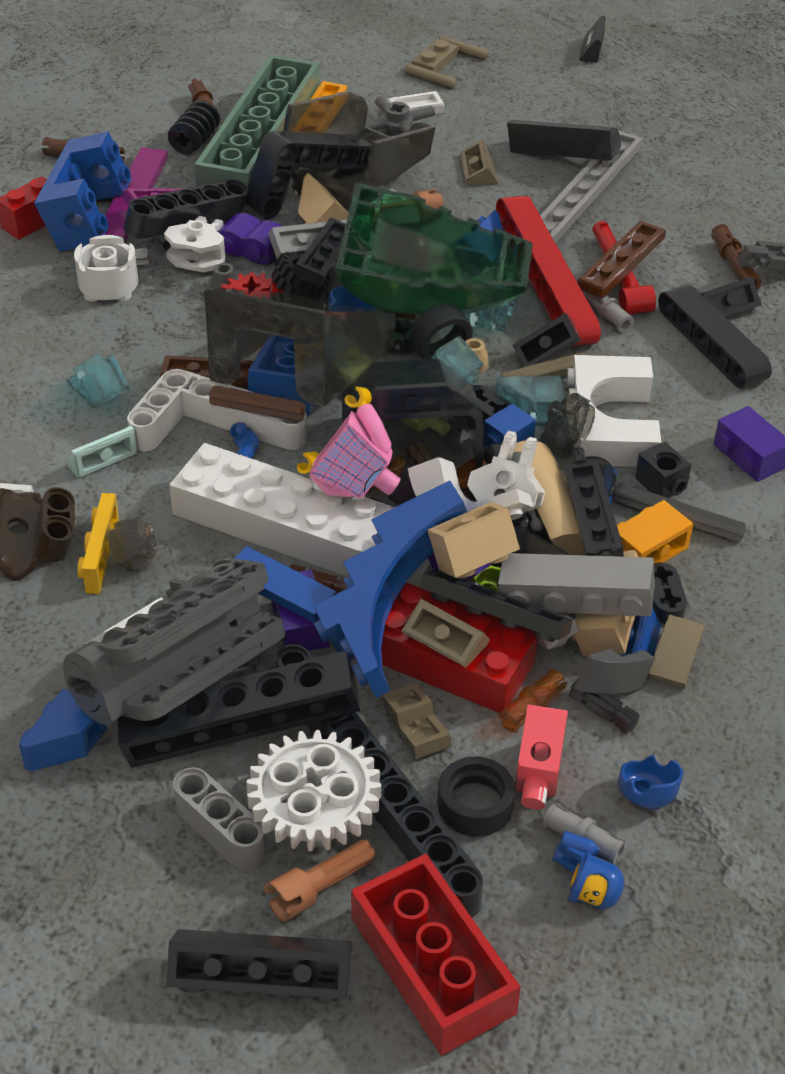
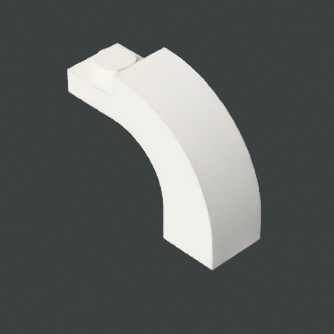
[408,457,534,520]

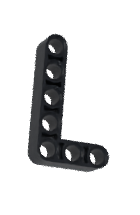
[245,131,379,219]

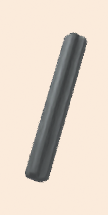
[613,483,746,542]

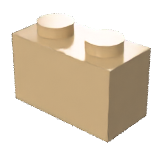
[427,502,520,579]

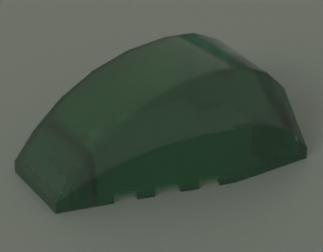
[335,183,533,316]

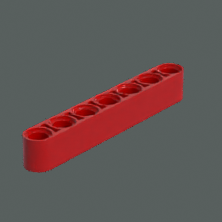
[496,195,601,347]

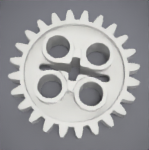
[247,730,381,851]

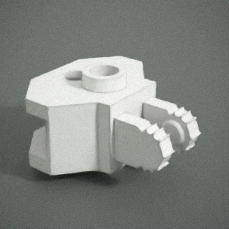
[164,216,225,273]
[467,431,545,514]

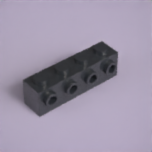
[166,929,352,1002]

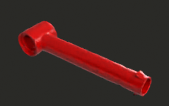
[592,221,656,315]

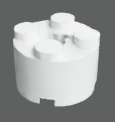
[74,235,138,302]

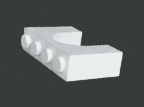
[566,355,661,467]

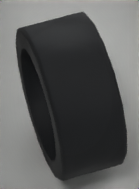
[410,303,473,359]
[437,756,515,837]

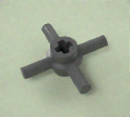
[359,96,435,144]

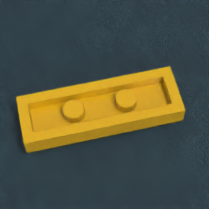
[77,493,119,594]

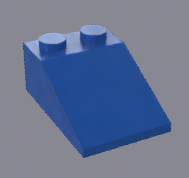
[247,329,334,416]

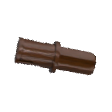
[188,78,217,109]

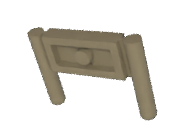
[405,36,489,88]

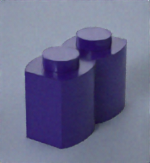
[217,213,282,265]

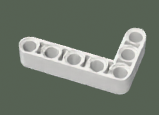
[127,369,307,452]

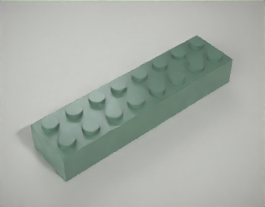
[195,55,320,187]

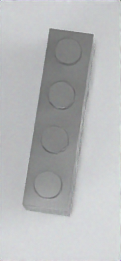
[498,553,655,616]

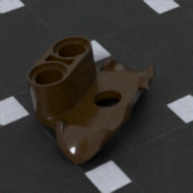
[0,487,75,581]

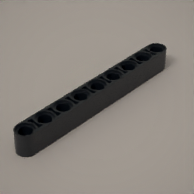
[276,644,483,918]

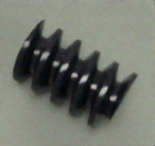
[168,101,221,155]

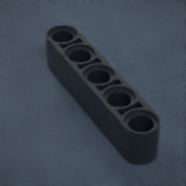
[123,180,249,239]
[658,284,772,389]

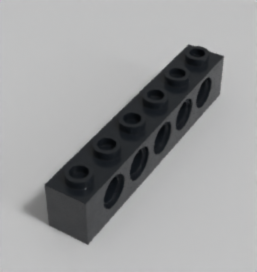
[117,651,360,768]

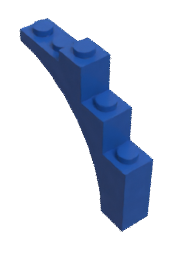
[313,480,467,698]

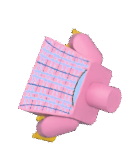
[297,386,401,499]

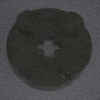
[538,393,595,459]

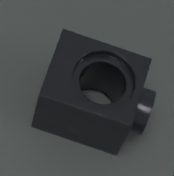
[635,442,691,498]

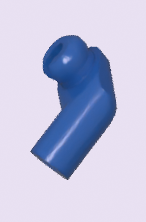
[229,422,260,459]

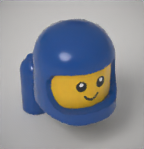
[552,830,624,910]

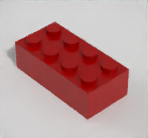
[381,582,538,715]
[351,854,521,1056]

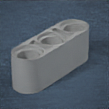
[173,767,266,871]

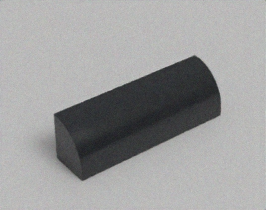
[507,120,621,161]

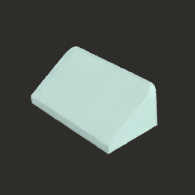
[67,426,137,478]

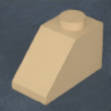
[298,173,351,224]

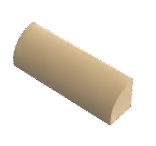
[513,441,585,555]

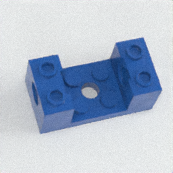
[34,131,131,251]

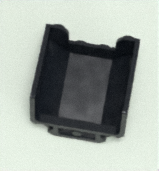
[342,358,483,469]

